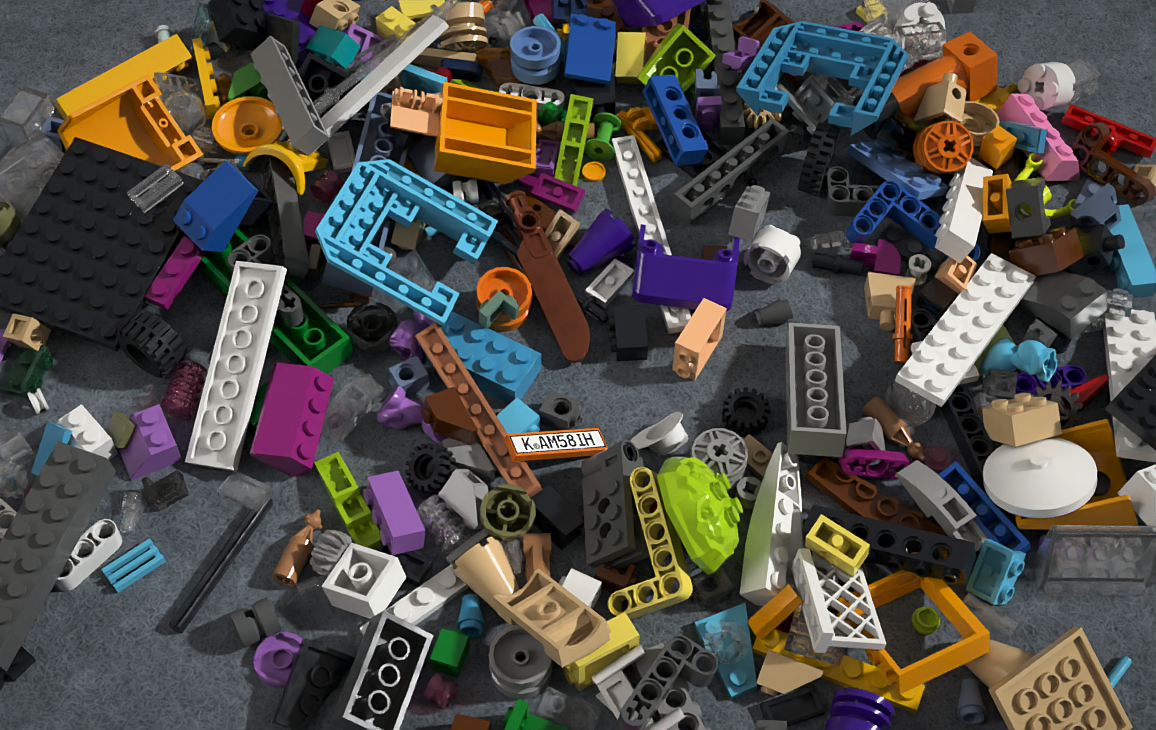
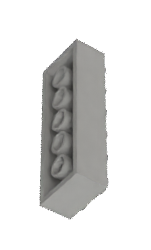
[785,323,846,457]

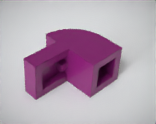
[849,239,901,276]

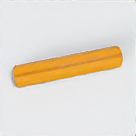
[615,110,663,163]

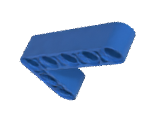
[846,181,980,261]

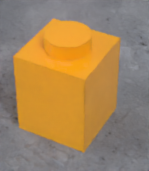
[978,125,1017,170]

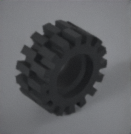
[722,387,770,437]
[405,443,457,494]

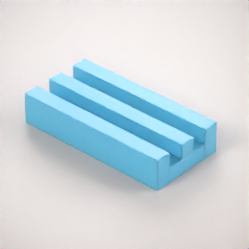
[101,538,166,593]

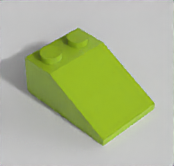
[636,23,716,93]

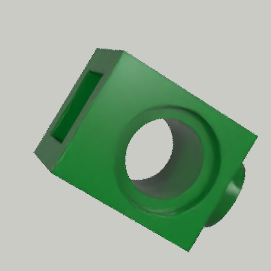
[430,628,470,677]

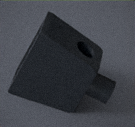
[570,74,616,120]
[1066,224,1125,276]

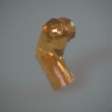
[216,73,232,106]

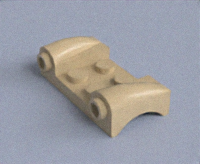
[492,569,611,668]

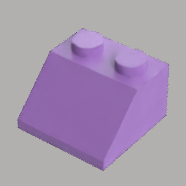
[118,404,182,481]

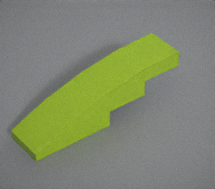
[554,94,594,186]
[314,451,382,550]

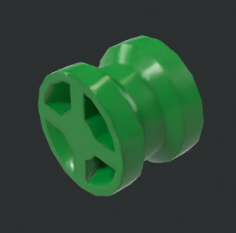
[538,101,567,125]

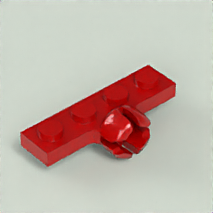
[1061,104,1156,159]

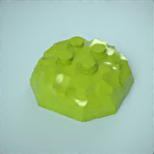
[657,457,743,575]

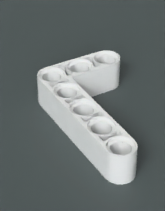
[0,498,122,591]

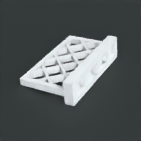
[791,548,886,653]

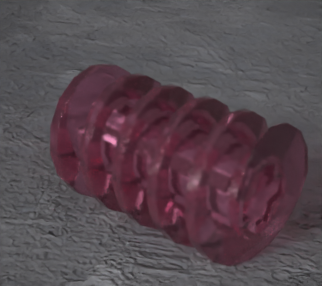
[160,360,208,420]

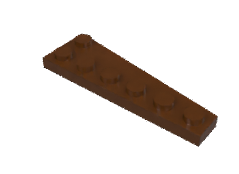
[806,457,948,561]

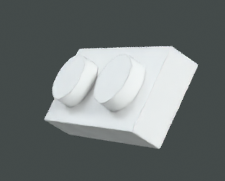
[585,259,635,308]

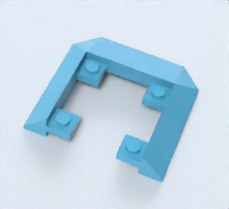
[315,159,498,326]

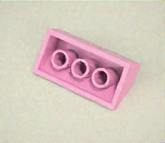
[996,94,1080,181]

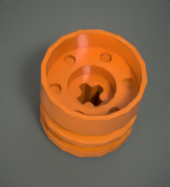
[913,121,974,174]

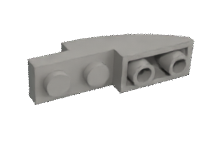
[895,460,988,553]

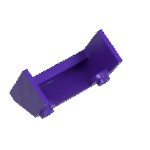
[614,0,706,27]
[632,224,739,312]

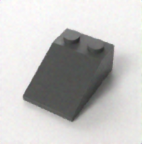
[1019,271,1107,339]

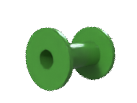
[584,112,622,161]

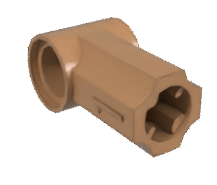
[523,533,551,583]

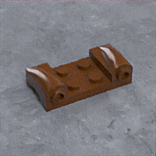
[733,0,813,88]

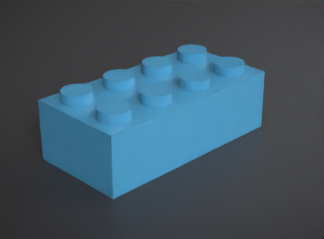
[426,312,541,404]

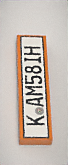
[504,428,607,462]

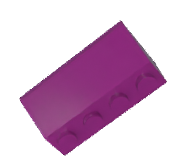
[250,363,334,477]

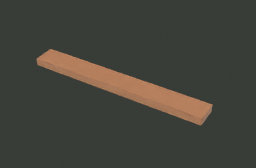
[415,322,543,497]

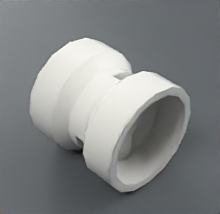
[452,179,479,203]

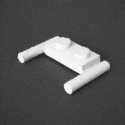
[592,644,685,730]

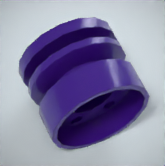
[825,688,894,730]

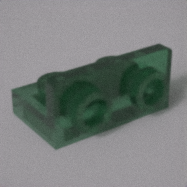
[0,345,53,400]

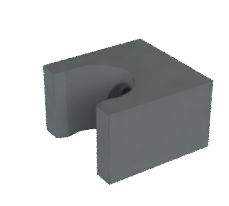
[1006,177,1051,238]

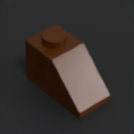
[421,387,478,445]

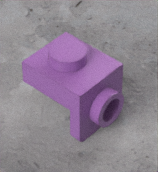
[722,36,760,70]

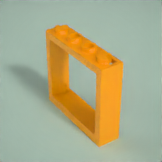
[836,570,990,694]

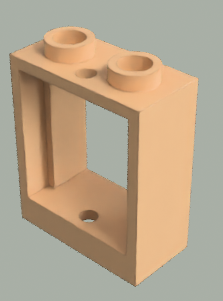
[672,298,727,380]

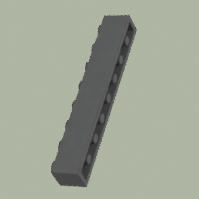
[704,0,745,145]

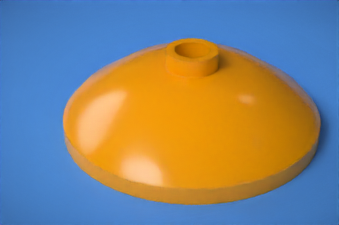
[212,96,283,155]

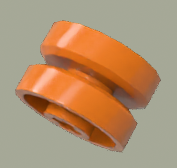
[476,267,532,332]

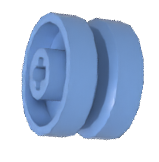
[510,26,561,85]

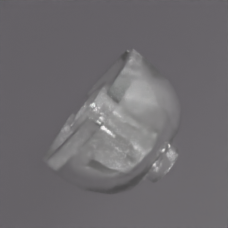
[163,90,208,136]

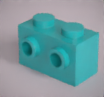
[306,25,361,69]

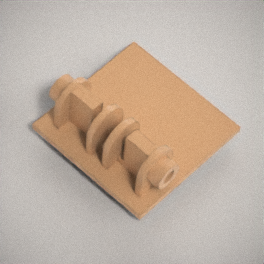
[390,87,443,137]

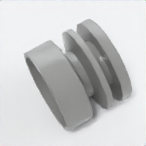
[690,428,748,496]

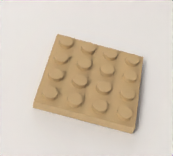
[988,626,1133,730]

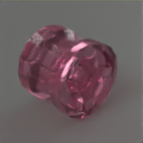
[423,673,458,710]

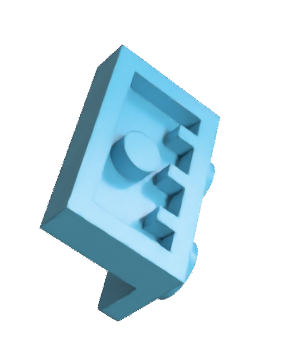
[965,539,1026,605]

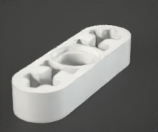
[499,82,565,110]

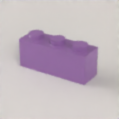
[363,470,425,555]

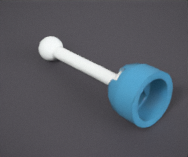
[196,154,254,171]

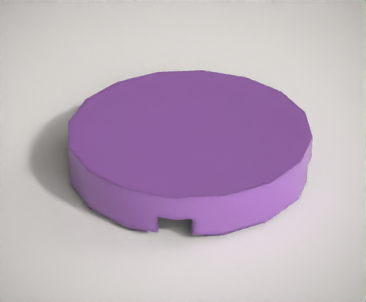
[253,632,302,688]

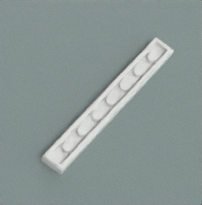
[312,15,449,153]

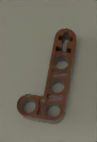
[1071,122,1156,205]

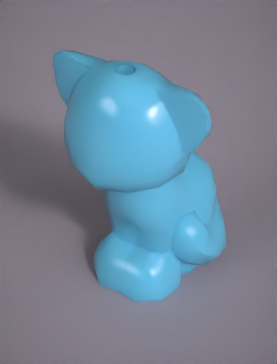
[979,338,1057,382]

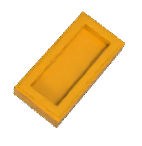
[747,584,803,640]

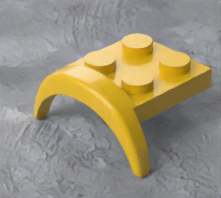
[243,139,328,195]

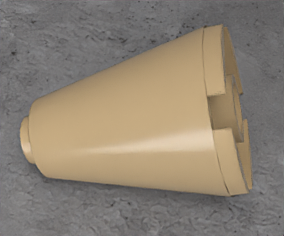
[451,536,520,611]
[957,636,1035,689]

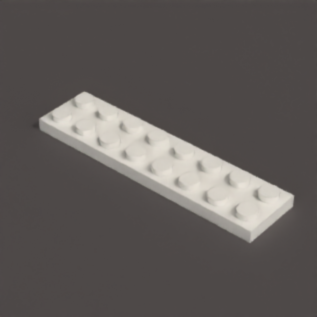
[895,253,1036,407]
[185,261,287,472]
[1102,306,1156,462]

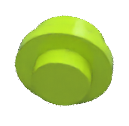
[911,607,940,635]

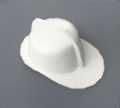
[630,412,689,454]

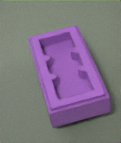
[531,139,561,176]

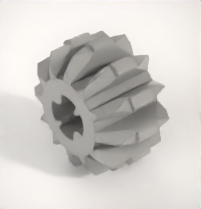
[310,529,352,577]

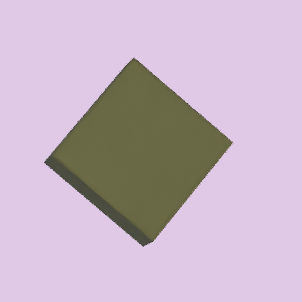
[106,412,135,449]

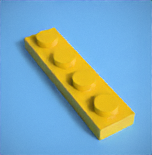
[192,38,221,120]

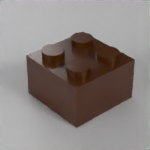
[1008,227,1084,276]

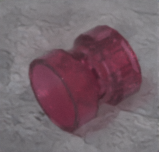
[310,169,344,203]

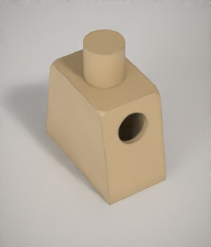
[914,73,967,128]
[864,272,916,331]

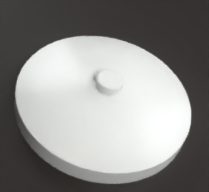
[983,437,1097,518]

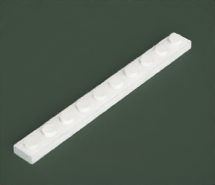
[611,135,691,334]

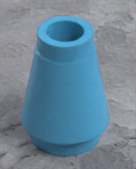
[457,594,485,639]

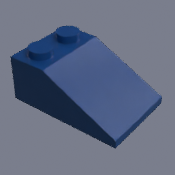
[564,13,616,85]
[173,161,259,252]

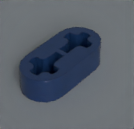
[440,58,483,82]

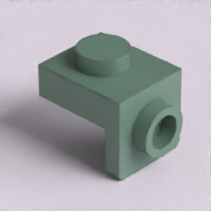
[478,291,519,329]

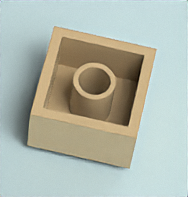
[981,393,1062,447]

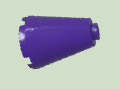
[567,208,637,274]

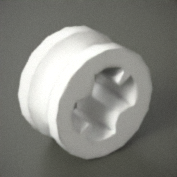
[27,388,49,414]

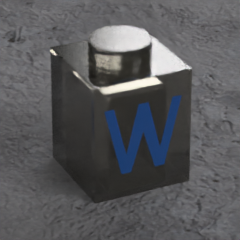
[916,277,959,321]

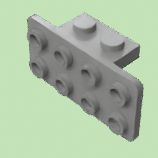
[775,77,836,135]

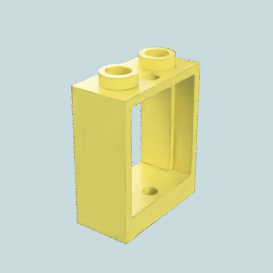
[563,612,640,691]

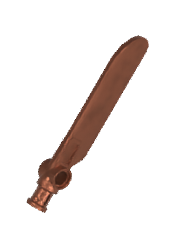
[505,190,590,363]

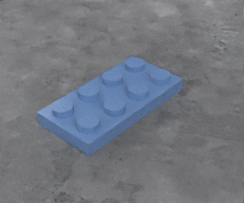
[847,139,948,200]

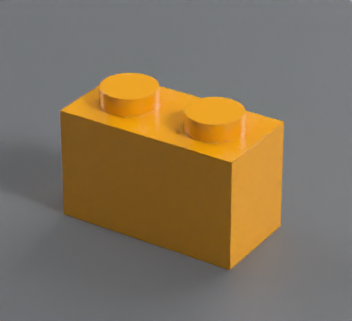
[982,174,1012,234]

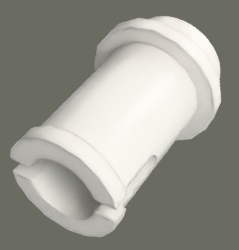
[155,25,173,43]

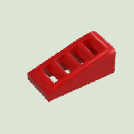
[1061,374,1109,412]

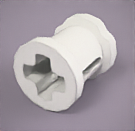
[905,254,931,286]

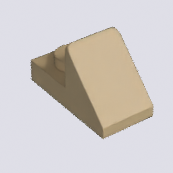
[545,209,580,260]

